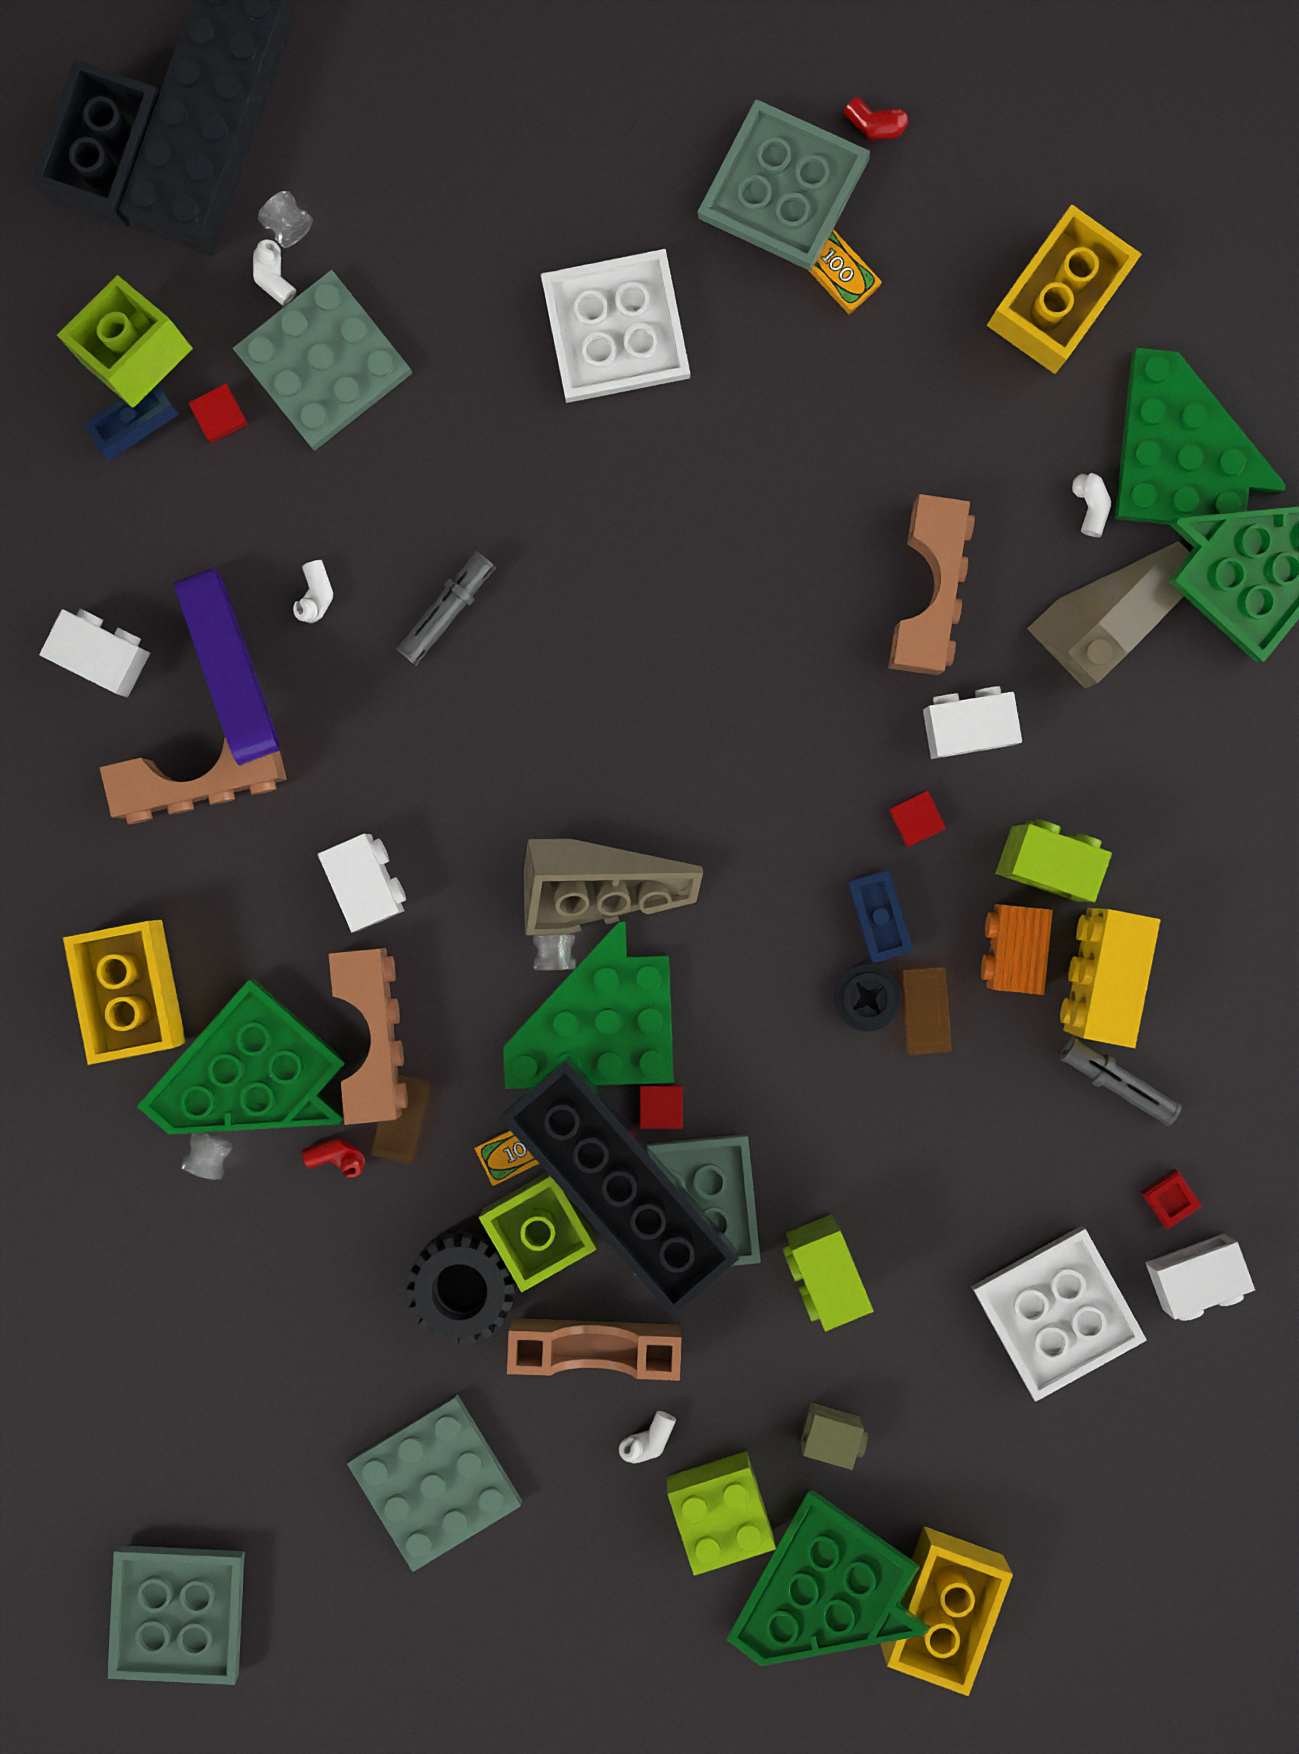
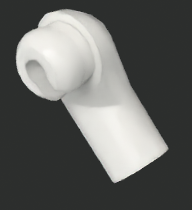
[253,239,297,306]
[1072,473,1111,537]
[293,560,333,623]
[619,1411,676,1463]

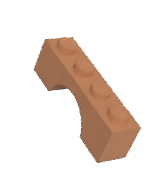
[888,494,975,676]
[100,737,287,824]
[329,948,408,1125]
[507,1318,682,1381]

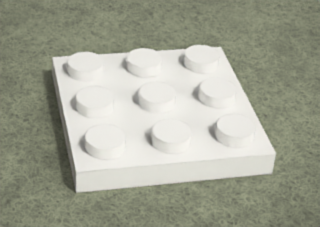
[541,249,690,403]
[971,1226,1147,1402]

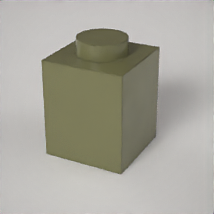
[800,1402,868,1470]

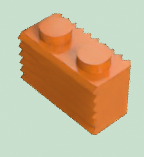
[981,904,1053,995]

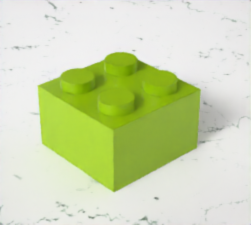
[57,275,193,408]
[995,819,1112,902]
[479,1172,598,1292]
[782,1214,874,1332]
[667,1451,776,1576]

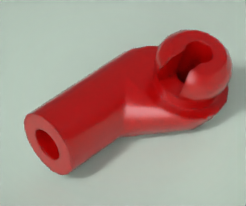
[843,96,909,141]
[302,1138,365,1178]

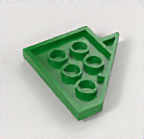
[1115,348,1286,525]
[1167,506,1299,662]
[503,921,674,1089]
[137,979,347,1135]
[726,1490,931,1666]

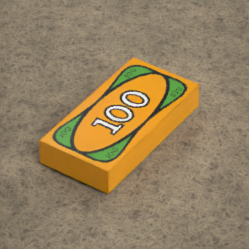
[808,229,882,315]
[474,1130,539,1186]

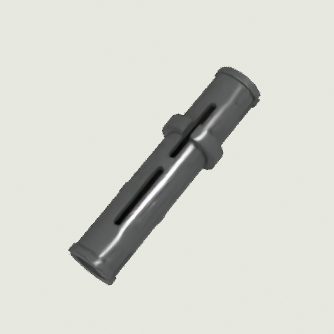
[396,550,496,666]
[1059,1037,1182,1126]

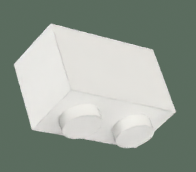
[39,609,150,698]
[923,686,1022,759]
[318,833,406,932]
[1145,1234,1255,1321]

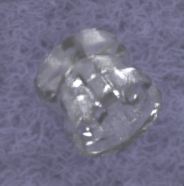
[258,191,313,248]
[533,934,576,970]
[181,1133,233,1180]

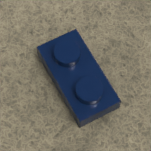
[84,383,178,461]
[847,870,913,963]

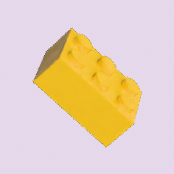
[987,204,1142,374]
[1060,908,1161,1048]
[63,920,186,1065]
[881,1526,1013,1696]

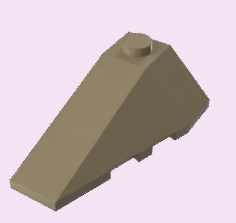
[1027,541,1190,689]
[524,839,703,935]

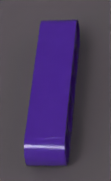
[174,567,281,766]

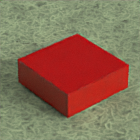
[189,384,248,444]
[888,791,946,847]
[640,1085,683,1129]
[1140,1169,1202,1230]

